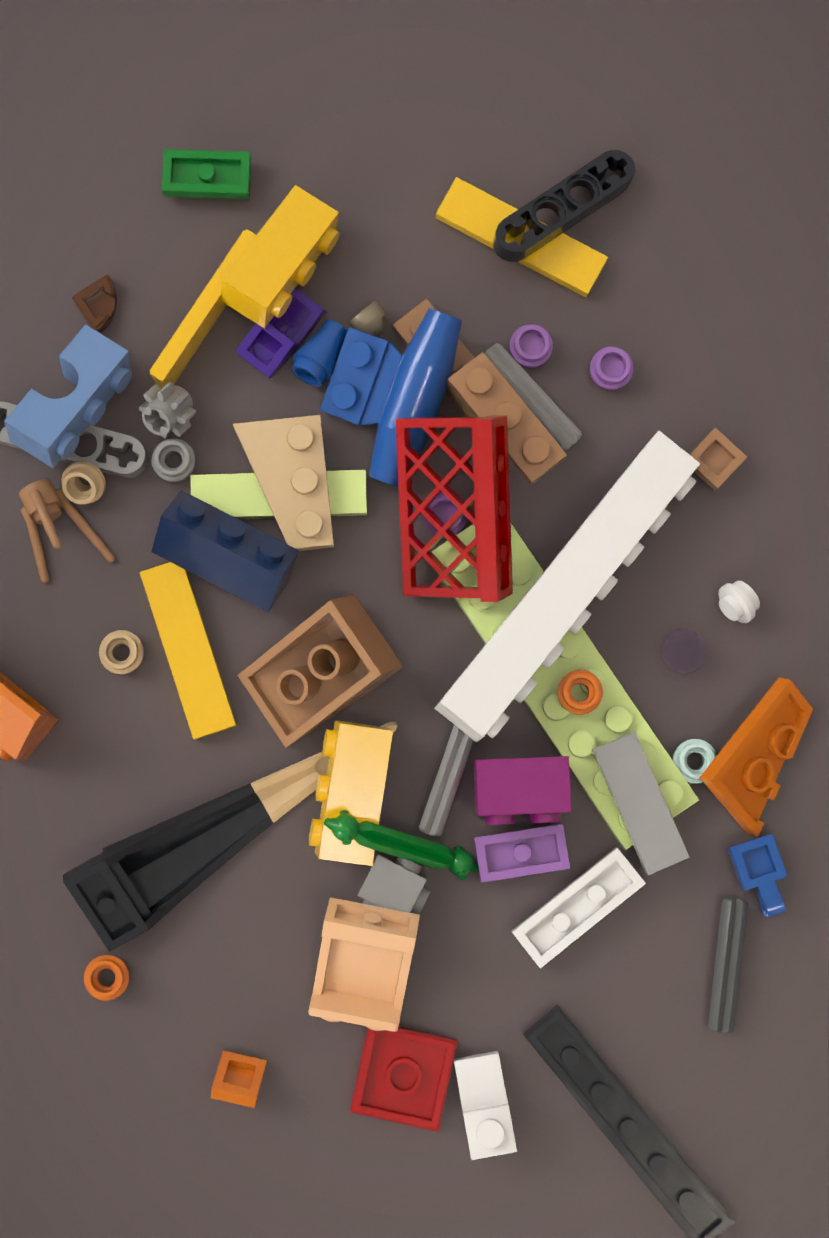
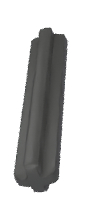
[708,898,748,1033]

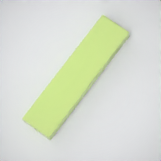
[190,470,367,519]

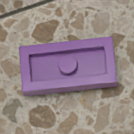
[474,824,570,883]

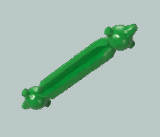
[324,810,479,880]

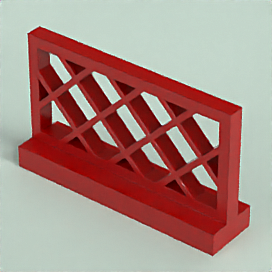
[395,415,513,602]

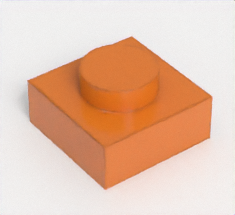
[210,1050,267,1108]

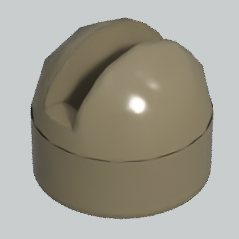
[349,300,388,337]

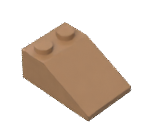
[237,594,404,748]

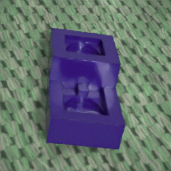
[235,288,327,379]

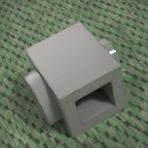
[357,854,430,914]

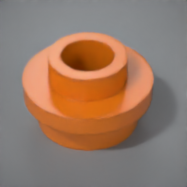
[557,670,603,715]
[84,954,130,1001]

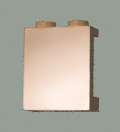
[308,897,420,1032]

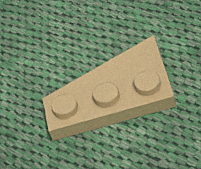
[233,415,334,551]

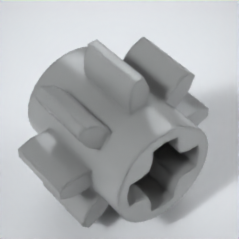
[139,382,196,439]

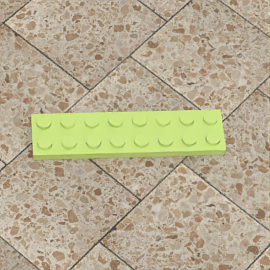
[431,524,699,850]

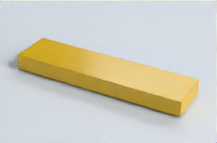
[436,177,608,298]
[150,229,256,388]
[140,562,237,740]

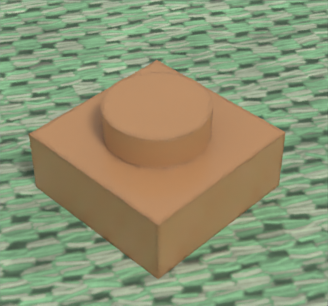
[689,427,747,491]

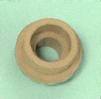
[61,461,106,504]
[99,630,144,675]

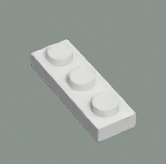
[511,847,646,968]

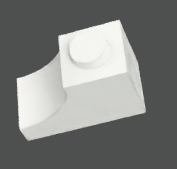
[454,1051,517,1160]

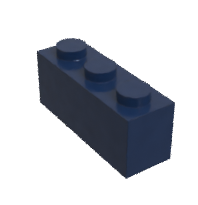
[151,490,299,612]

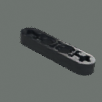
[493,150,635,262]

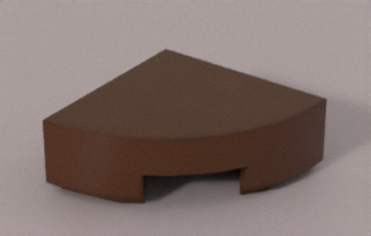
[72,274,117,333]

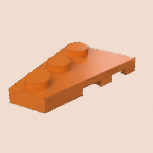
[699,677,813,837]

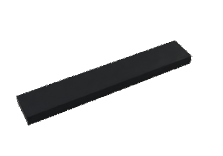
[523,1005,735,1238]

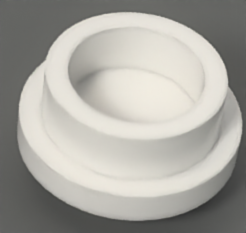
[718,581,760,623]

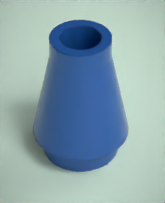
[291,320,347,387]

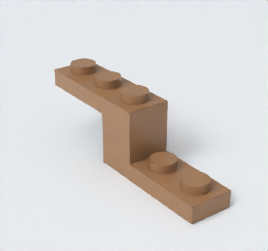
[393,298,567,485]

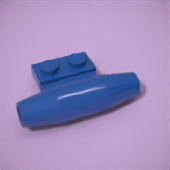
[320,308,462,487]

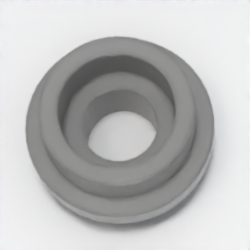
[151,438,196,482]

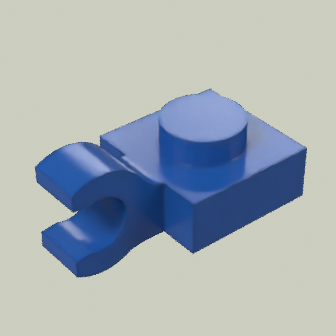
[727,833,788,917]

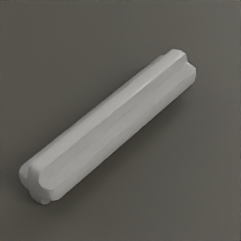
[484,343,582,450]
[419,725,474,837]

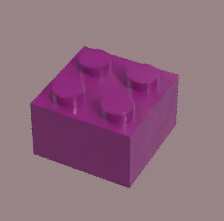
[473,756,571,825]

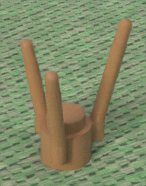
[19,479,115,584]

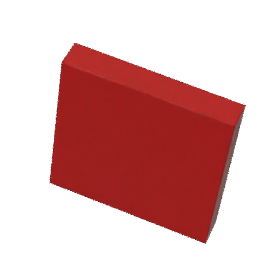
[350,1026,458,1132]

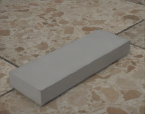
[592,732,690,875]

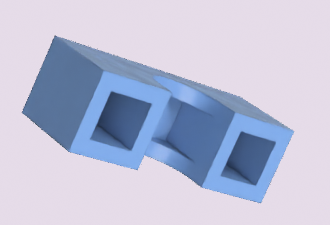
[4,324,132,468]

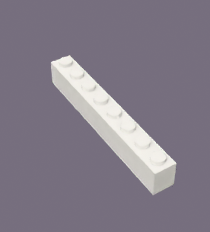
[434,430,700,742]

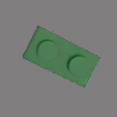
[162,149,252,199]

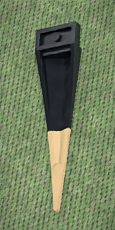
[63,722,397,952]

